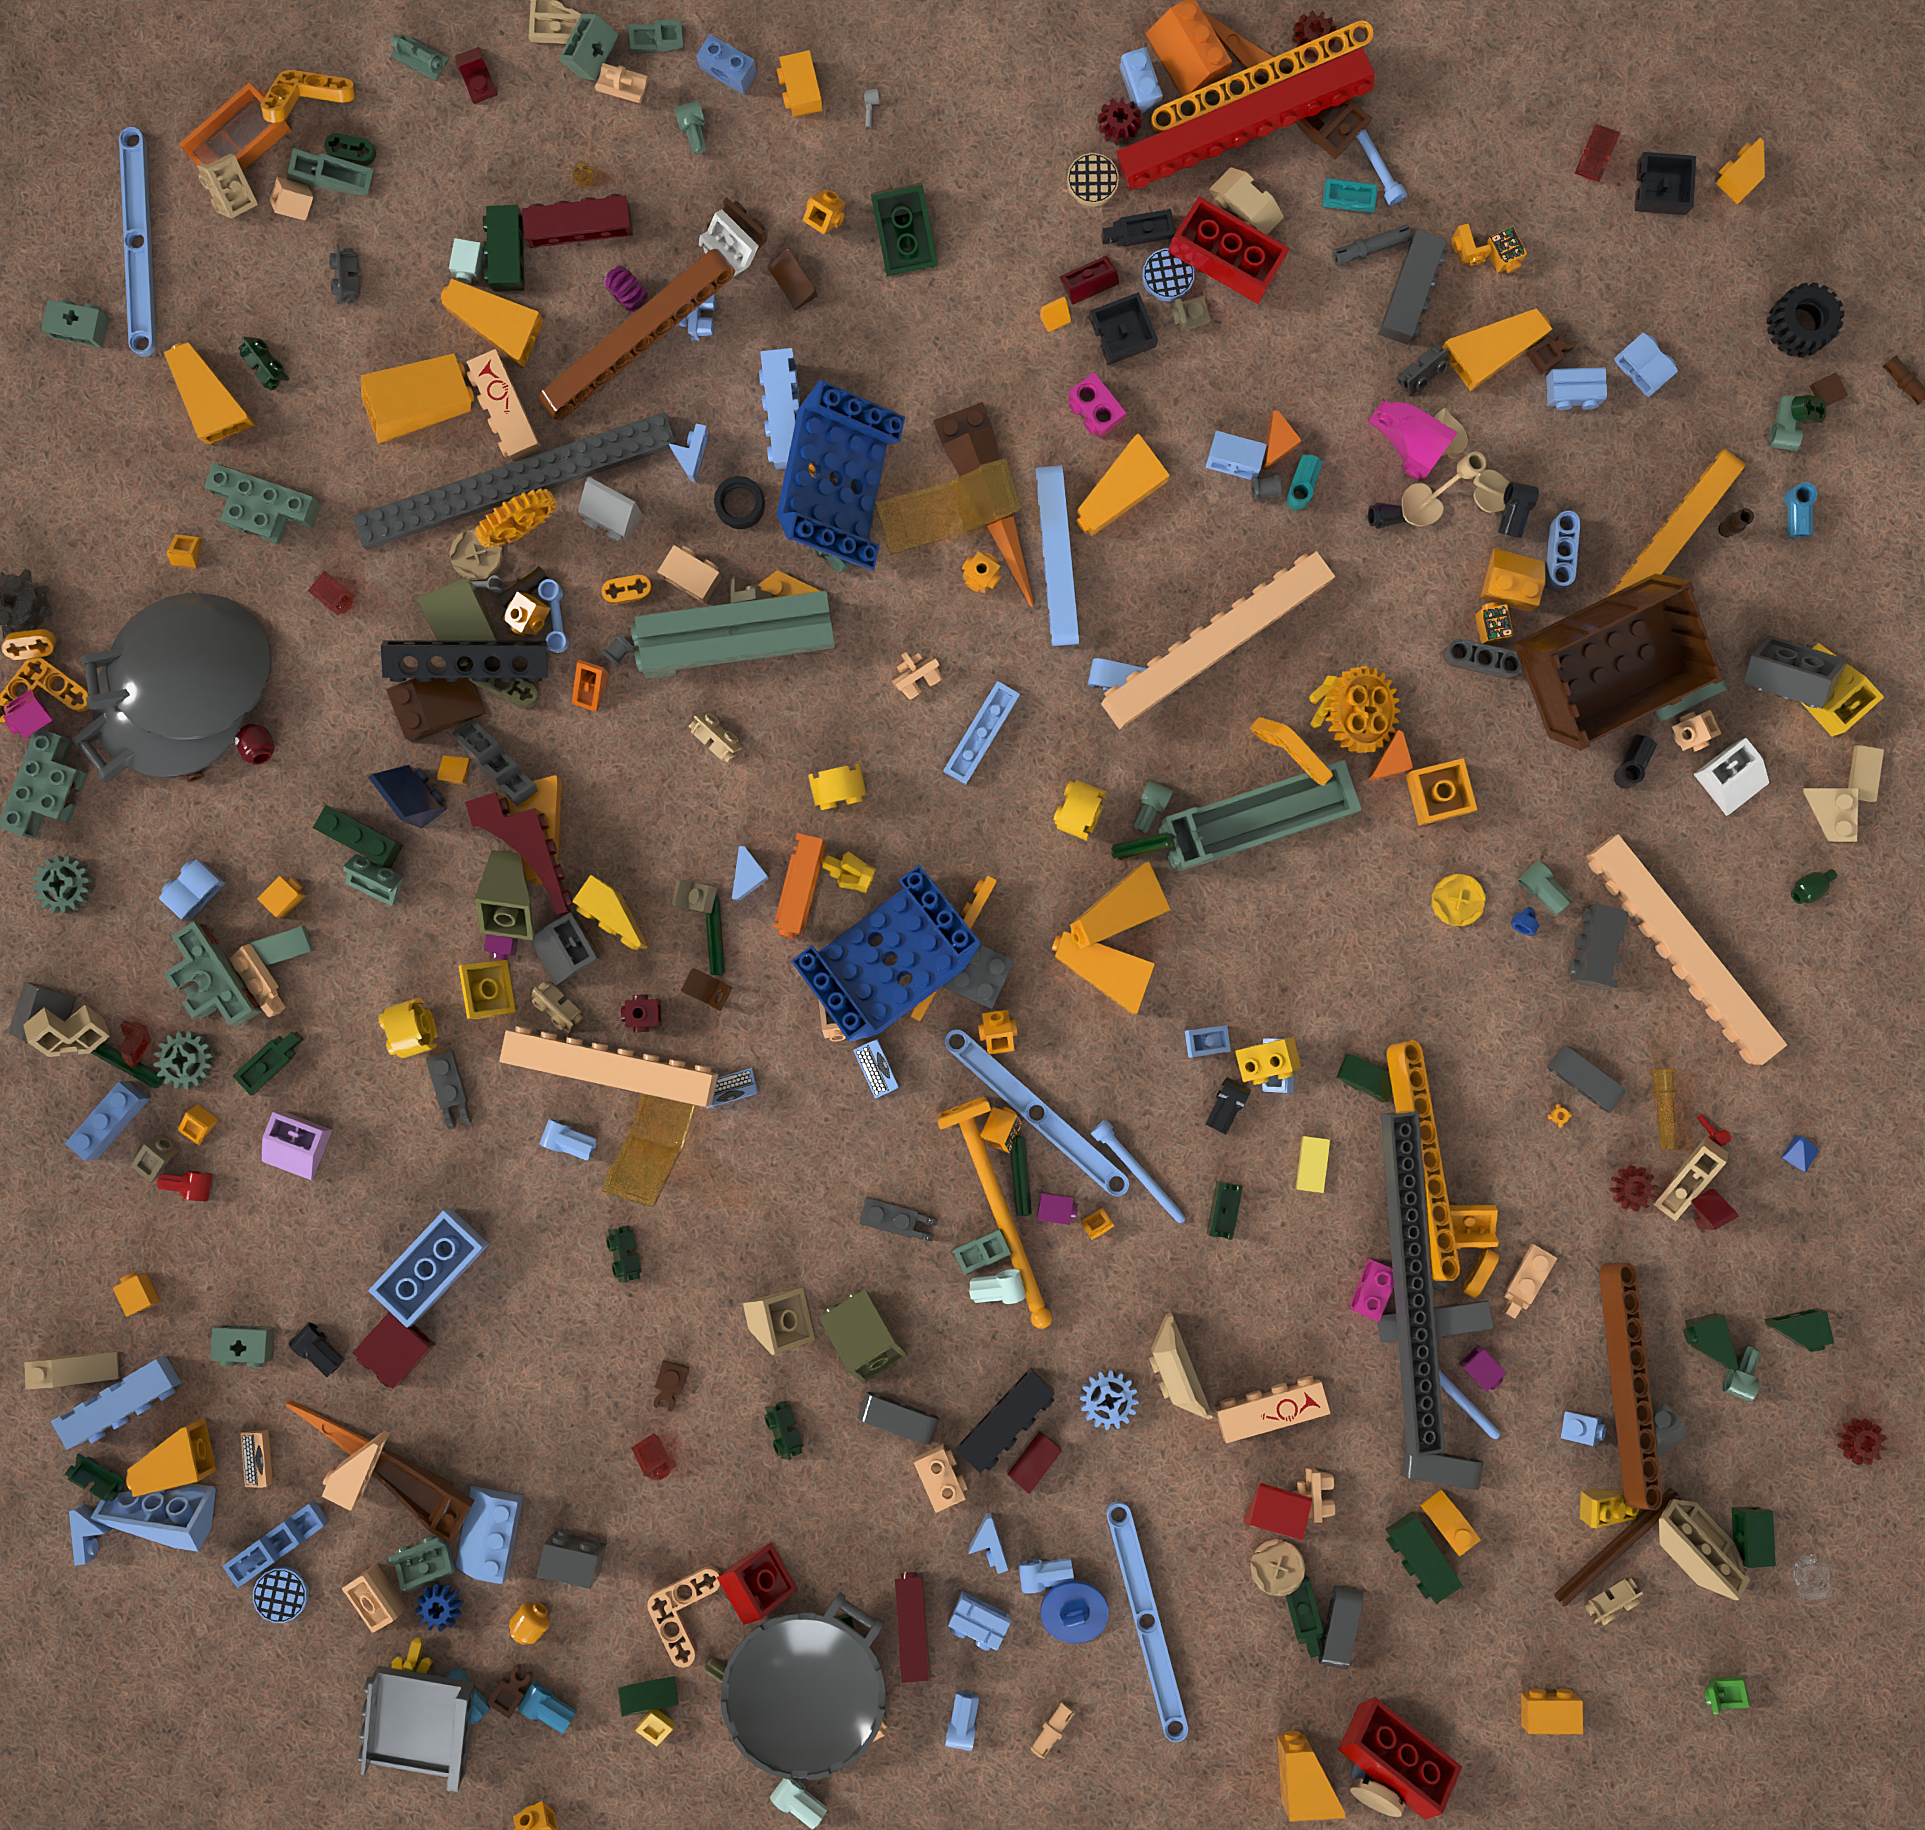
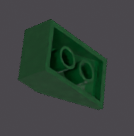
[871,183,938,276]

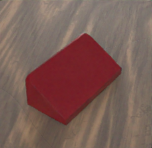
[1060,256,1119,305]
[1007,1431,1062,1494]

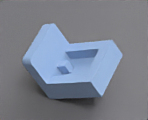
[1561,1411,1606,1446]

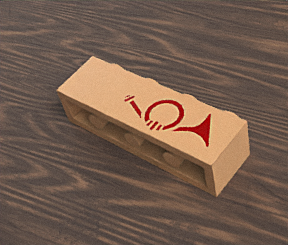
[466,349,542,462]
[1214,1376,1331,1443]

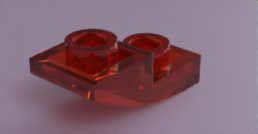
[1574,124,1621,182]

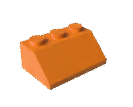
[1145,0,1232,97]

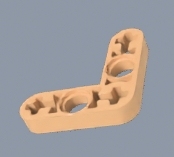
[647,1566,721,1668]

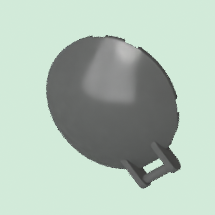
[81,593,272,740]
[72,667,247,782]
[720,1591,886,1780]

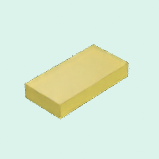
[1296,1136,1330,1193]

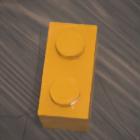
[776,50,823,117]
[1521,1688,1583,1734]

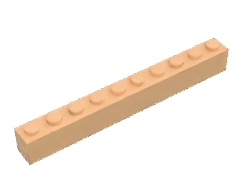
[1101,551,1335,730]
[1586,834,1787,1065]

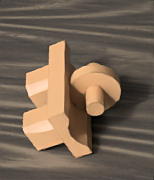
[595,63,649,104]
[892,652,942,700]
[1292,1468,1335,1523]

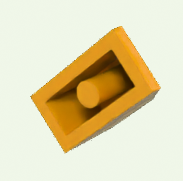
[1420,1489,1481,1557]

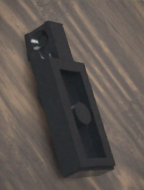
[1101,209,1176,247]

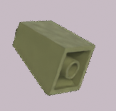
[417,577,499,666]
[475,850,535,940]
[819,1289,908,1384]

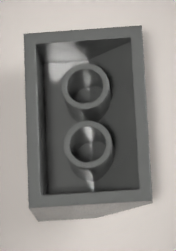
[1744,636,1848,709]

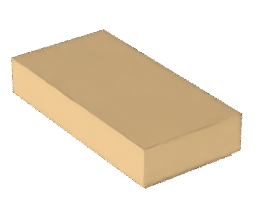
[1848,745,1884,802]

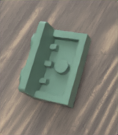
[343,854,404,906]
[388,1536,456,1593]

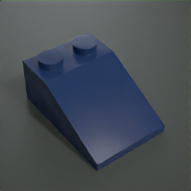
[368,765,447,829]

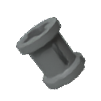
[1251,474,1282,501]
[600,633,635,668]

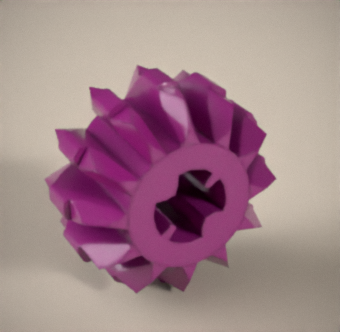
[603,266,648,312]

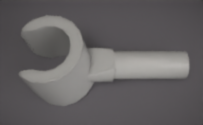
[864,89,880,128]
[471,575,507,595]

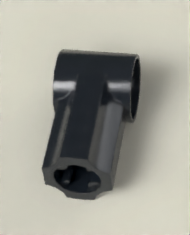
[1498,482,1539,538]
[1614,734,1657,789]
[1205,1077,1251,1135]
[289,1322,346,1378]

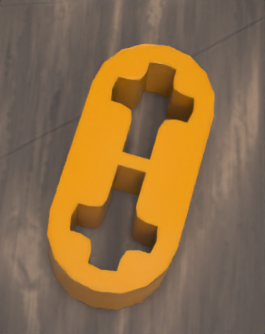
[602,575,652,605]
[2,629,57,660]
[1461,1248,1500,1298]

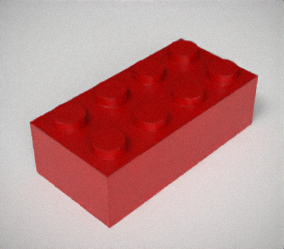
[1168,196,1290,304]
[1338,1697,1463,1820]

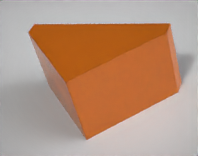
[1263,410,1302,469]
[571,660,610,712]
[1368,730,1413,781]

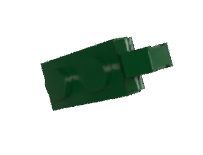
[233,1031,304,1096]
[1285,1577,1324,1658]

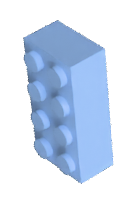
[368,1208,490,1328]

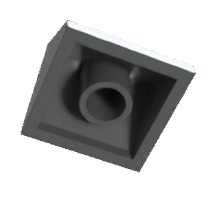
[8,982,76,1041]

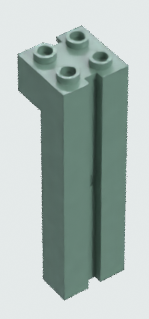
[631,591,834,679]
[1158,760,1362,872]

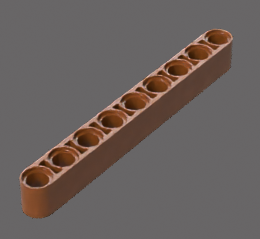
[539,249,735,420]
[1599,1263,1662,1510]

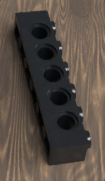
[381,640,548,682]

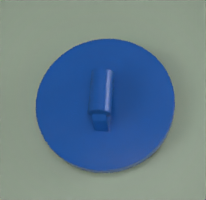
[1041,1580,1109,1643]

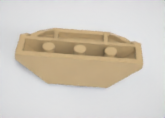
[1149,1312,1213,1420]
[1659,1499,1750,1600]

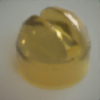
[572,162,594,186]

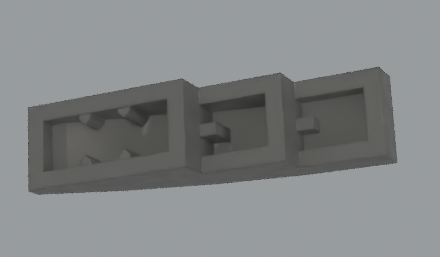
[451,719,538,806]
[1377,1300,1493,1342]

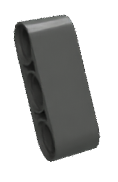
[1443,639,1523,679]
[1547,1045,1626,1113]
[857,1392,940,1445]
[1401,1447,1483,1490]
[1318,1585,1363,1670]

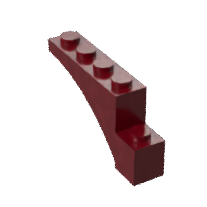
[465,792,573,916]

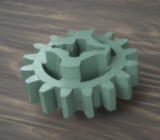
[31,855,94,914]
[154,1031,216,1089]

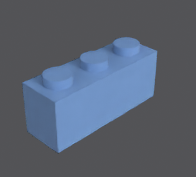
[65,1081,150,1161]

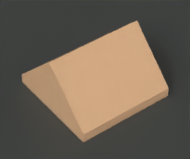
[342,1563,407,1633]

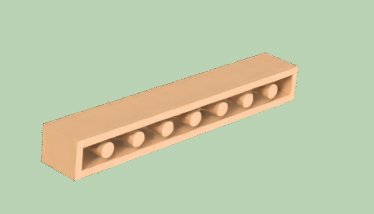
[499,1026,718,1107]

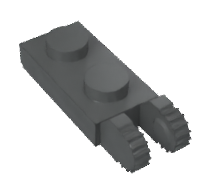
[426,1051,472,1130]
[859,1197,938,1242]

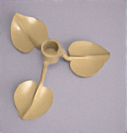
[1402,408,1509,526]

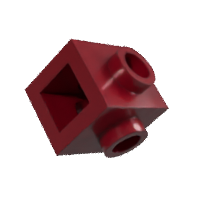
[621,994,662,1033]

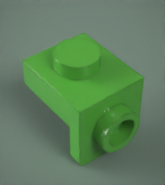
[1705,1676,1751,1714]

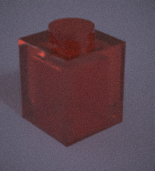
[307,571,356,616]

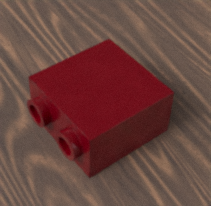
[352,1311,436,1389]

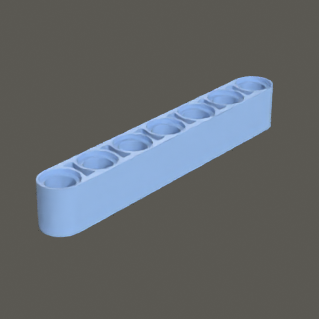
[1035,465,1079,646]

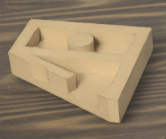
[529,0,582,44]
[1803,788,1859,842]

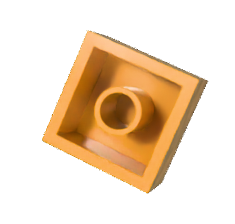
[1405,758,1477,826]

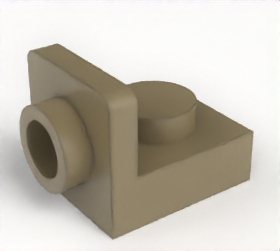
[1170,296,1211,332]
[730,577,772,603]
[672,879,717,914]
[131,1134,180,1182]

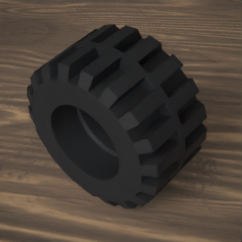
[1767,282,1844,357]

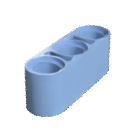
[1545,511,1580,591]
[1087,658,1147,691]

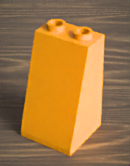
[361,354,474,444]

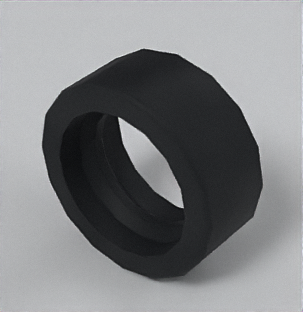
[714,476,765,529]

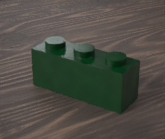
[483,205,525,292]
[313,805,403,868]
[1385,1511,1463,1604]

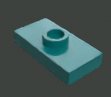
[1321,178,1378,214]

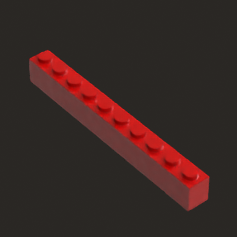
[1117,48,1375,191]

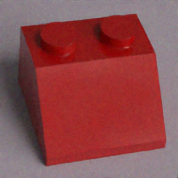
[717,1542,798,1625]

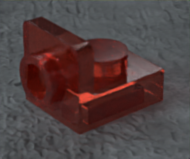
[120,1020,151,1068]
[631,1433,676,1480]

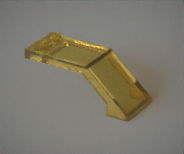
[875,458,1021,555]
[602,1059,695,1207]

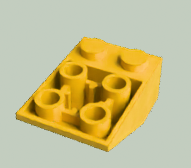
[1801,643,1884,737]
[572,875,649,951]

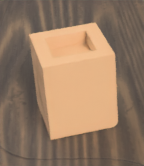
[270,177,313,220]

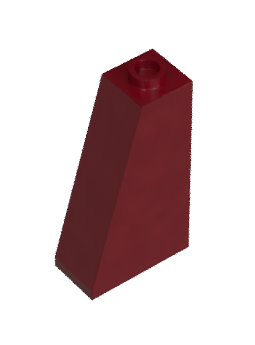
[895,1572,931,1683]

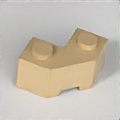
[1209,167,1284,235]
[23,1005,110,1057]

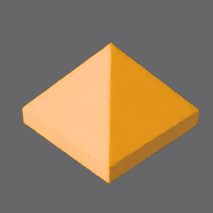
[1080,1207,1114,1240]

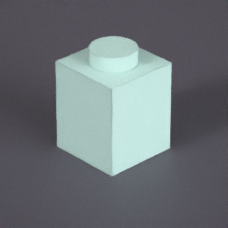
[449,238,485,284]

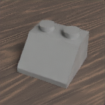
[578,477,643,542]

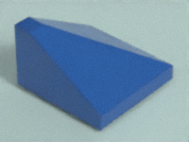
[1781,1135,1819,1172]

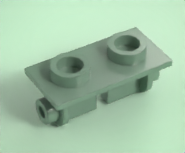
[391,34,449,81]

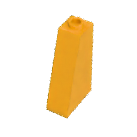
[441,279,544,368]
[1441,308,1552,391]
[164,342,255,445]
[1076,433,1170,536]
[506,775,562,886]
[1070,861,1171,950]
[1051,931,1155,1014]

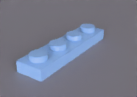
[943,681,1020,786]

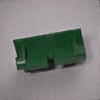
[239,337,289,391]
[606,1225,642,1283]
[764,1401,803,1460]
[65,1453,125,1502]

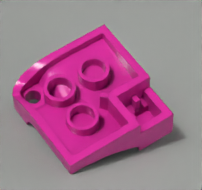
[1368,398,1457,481]

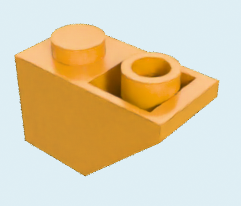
[1716,137,1765,205]

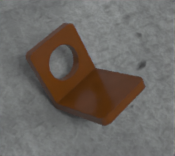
[681,968,732,1011]

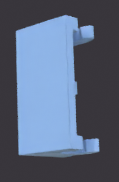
[1205,431,1267,480]

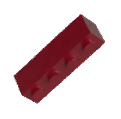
[522,194,633,248]

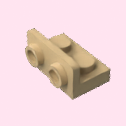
[197,153,258,219]

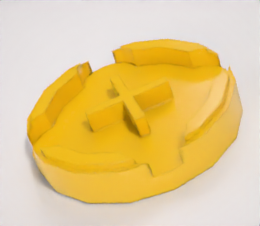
[1432,874,1486,926]

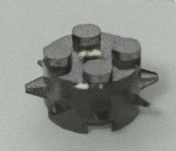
[0,569,52,638]

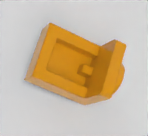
[1451,223,1492,266]

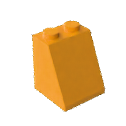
[126,1418,216,1497]
[1277,1730,1345,1821]

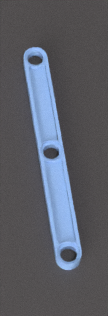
[119,127,156,357]
[945,1030,1129,1196]
[1107,1501,1188,1742]

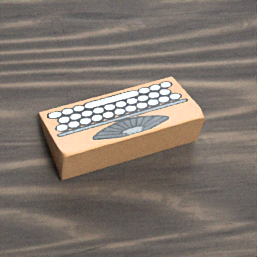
[240,1429,273,1488]

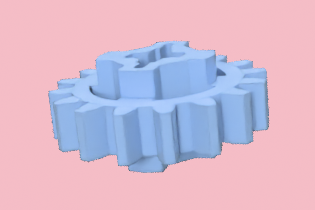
[1079,1369,1138,1430]

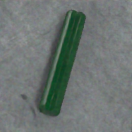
[1111,832,1175,859]
[705,897,725,975]
[91,1042,165,1088]
[1010,1136,1032,1216]

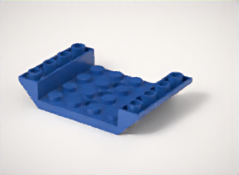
[777,380,905,570]
[791,864,981,1042]

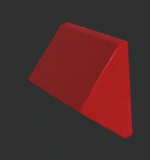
[1243,1483,1312,1541]

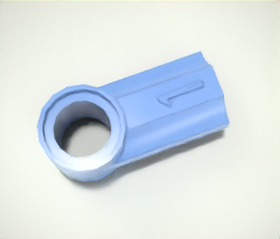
[539,1119,597,1161]
[1018,1558,1074,1593]
[945,1691,979,1751]

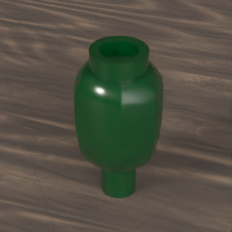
[1791,869,1837,904]

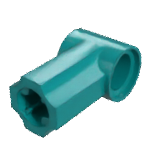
[1286,454,1323,511]

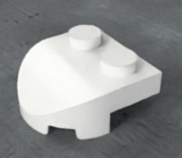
[699,209,759,277]

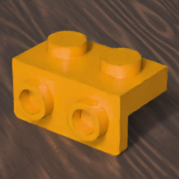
[1449,1205,1499,1249]

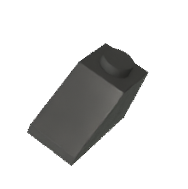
[1653,1403,1688,1458]

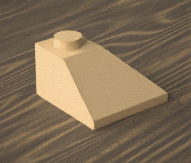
[743,1288,815,1355]

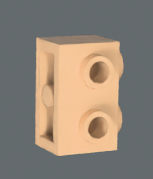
[657,545,722,605]
[914,1444,968,1513]

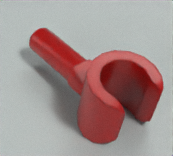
[1696,1113,1731,1147]

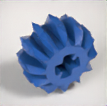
[415,1583,463,1632]

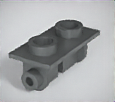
[329,244,360,304]
[1397,345,1450,397]

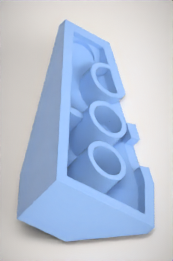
[91,1483,216,1552]

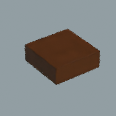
[1810,373,1848,407]

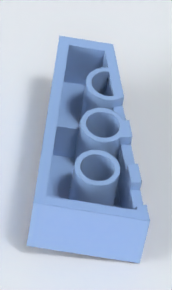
[759,348,800,470]
[50,1355,182,1450]

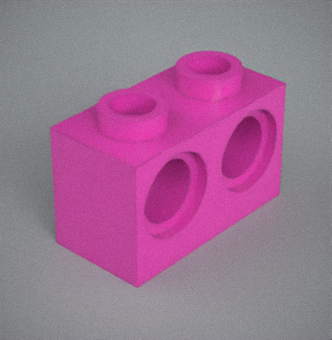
[1068,372,1126,439]
[3,689,52,739]
[1349,1258,1394,1322]

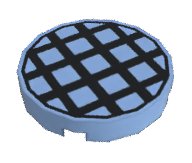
[1142,249,1194,302]
[253,1567,309,1623]

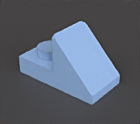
[669,423,709,483]
[1185,1025,1231,1058]
[69,1505,114,1566]
[968,1512,1008,1574]

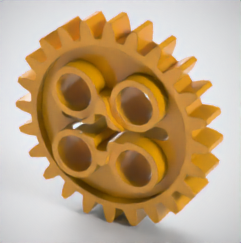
[475,488,557,548]
[1324,666,1400,753]

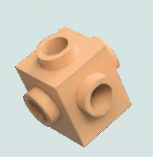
[1672,710,1722,752]

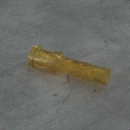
[1650,1068,1678,1150]

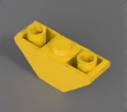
[1580,1488,1639,1528]

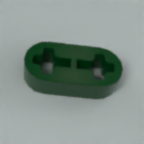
[324,134,376,166]
[1791,395,1826,424]

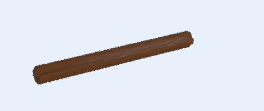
[1554,1488,1681,1606]

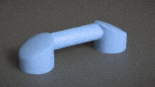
[538,579,570,653]

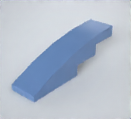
[222,1500,330,1589]

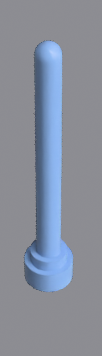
[1357,129,1407,206]
[1091,1119,1186,1223]
[1439,1370,1500,1439]

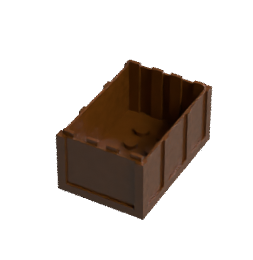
[1513,573,1725,751]

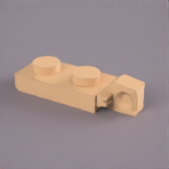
[229,944,286,1017]
[1502,1244,1557,1319]

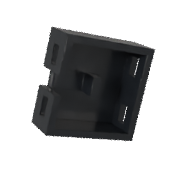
[1635,152,1696,215]
[1089,292,1158,365]

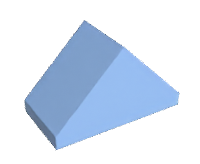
[732,846,769,901]

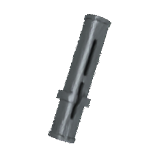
[1332,224,1412,266]

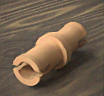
[1030,1702,1076,1759]

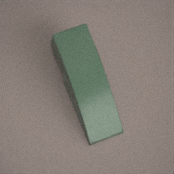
[287,148,373,196]

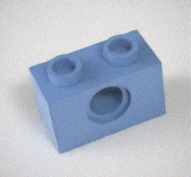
[696,34,757,95]

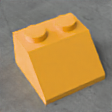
[1480,548,1545,612]

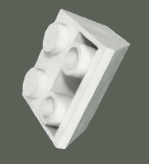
[1693,738,1769,816]

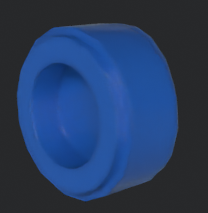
[1511,907,1539,936]

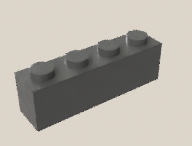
[1378,230,1447,345]

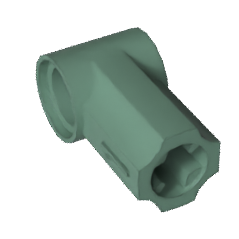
[1767,395,1803,452]
[1517,860,1573,915]

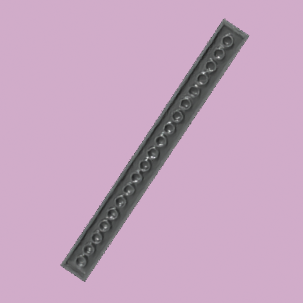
[353,412,677,550]
[1380,1111,1445,1457]

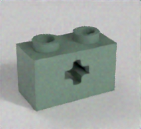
[558,14,619,80]
[41,299,109,348]
[210,1324,275,1367]

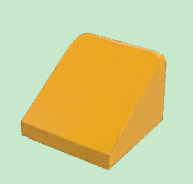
[1040,297,1071,332]
[167,534,201,569]
[437,755,470,785]
[178,1104,218,1146]

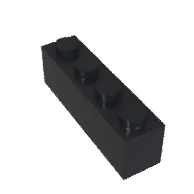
[957,1367,1055,1474]

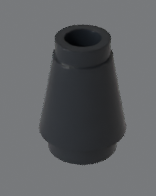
[1368,502,1407,529]

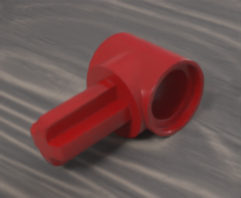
[157,1171,213,1201]

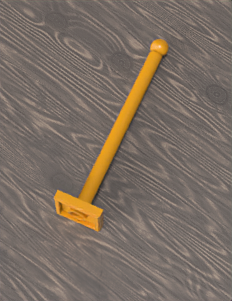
[936,1096,1052,1329]

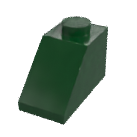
[1764,1308,1834,1352]
[1684,1313,1739,1371]

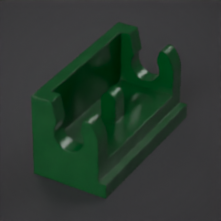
[1206,1181,1243,1240]
[1731,1507,1776,1568]

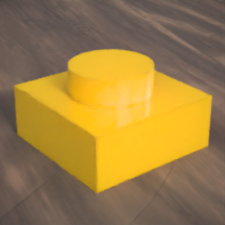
[635,1710,675,1747]

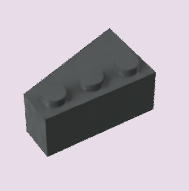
[1568,903,1628,990]

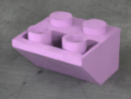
[262,1111,332,1180]

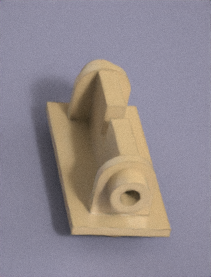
[689,712,743,763]
[531,980,583,1033]
[1585,1578,1643,1625]

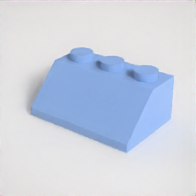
[455,1486,524,1584]

